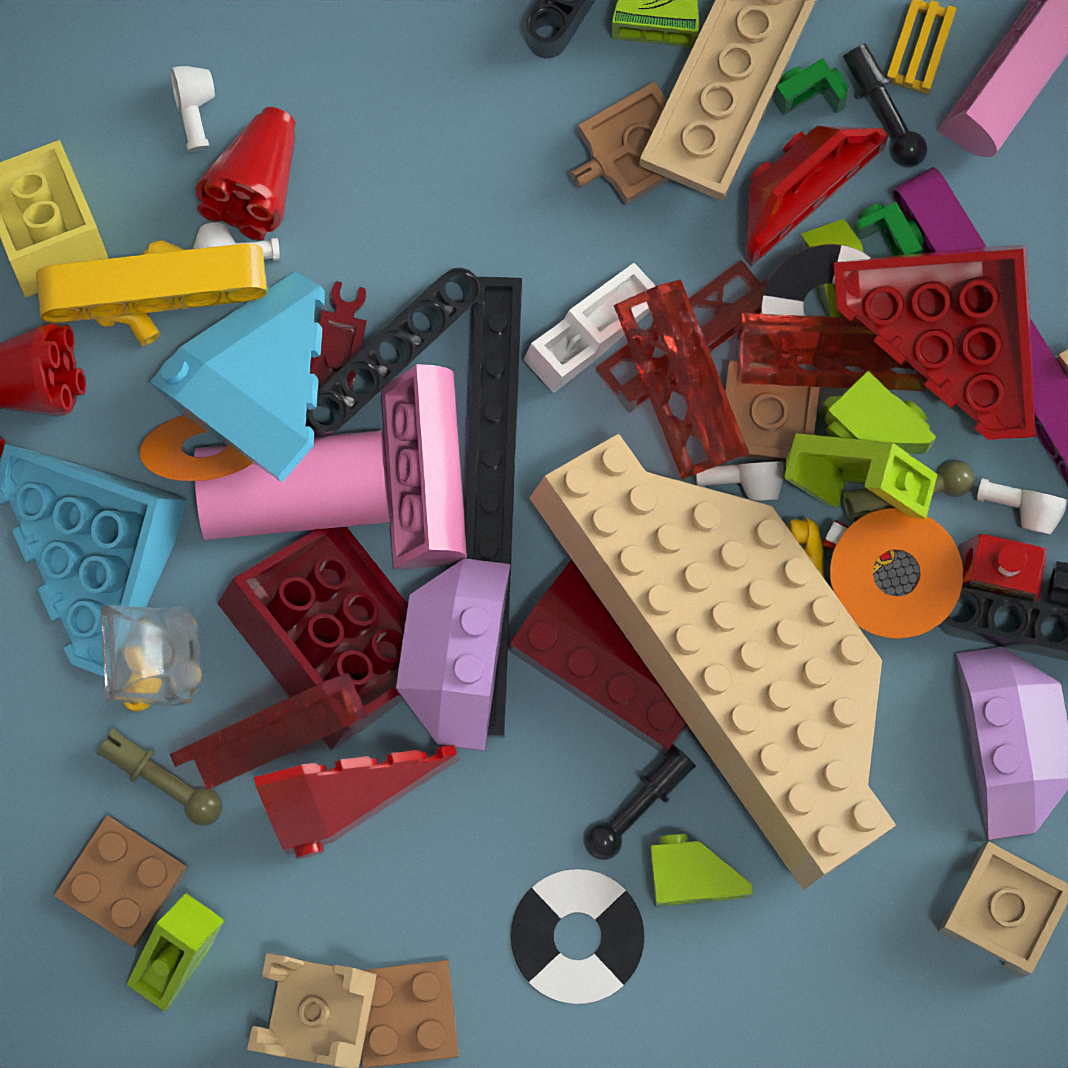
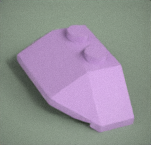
[396,558,511,751]
[955,647,1068,841]

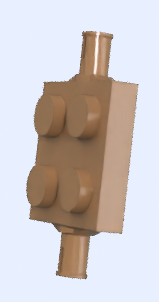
[570,81,670,205]

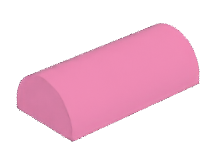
[936,0,1068,157]
[381,364,467,569]
[194,430,390,540]

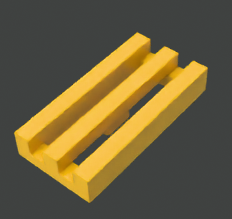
[886,0,957,95]

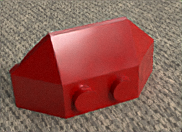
[745,125,889,267]

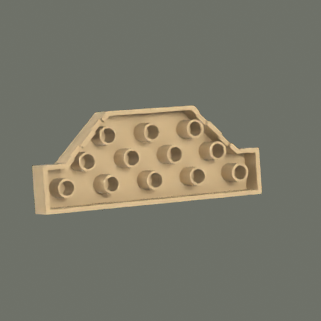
[529,434,896,891]

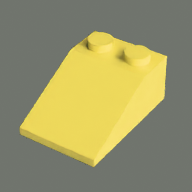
[0,140,109,298]

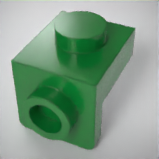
[774,58,848,115]
[853,202,924,256]

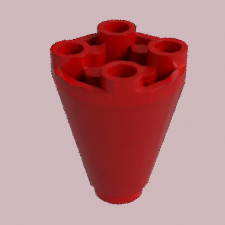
[196,107,296,241]
[0,323,86,416]

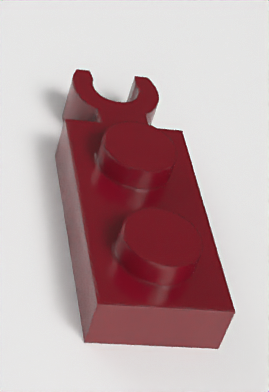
[310,281,367,408]

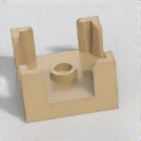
[938,842,1068,977]
[247,953,377,1068]

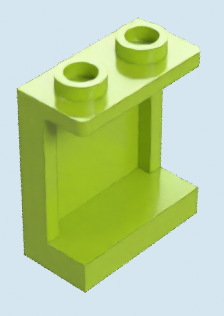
[785,433,938,519]

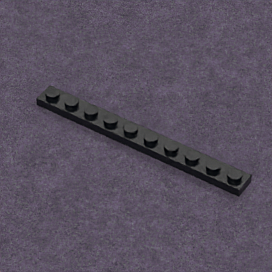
[465,276,522,738]

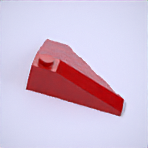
[834,244,1036,440]
[253,745,459,859]

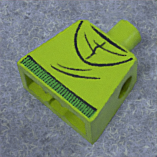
[612,0,699,47]

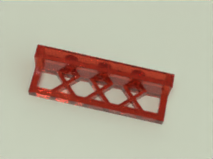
[596,260,768,413]
[613,279,749,480]
[736,313,928,391]
[169,673,368,790]

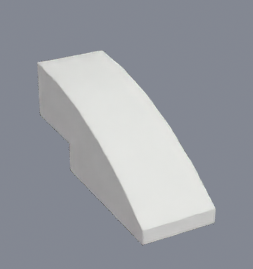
[523,263,665,393]

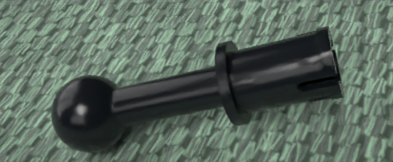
[843,43,927,168]
[584,746,696,860]

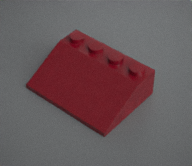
[217,526,408,750]
[510,559,688,756]

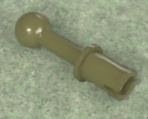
[843,460,975,521]
[96,728,222,826]

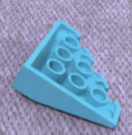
[150,271,325,482]
[0,444,187,679]

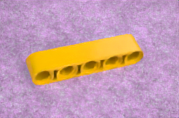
[36,243,268,323]

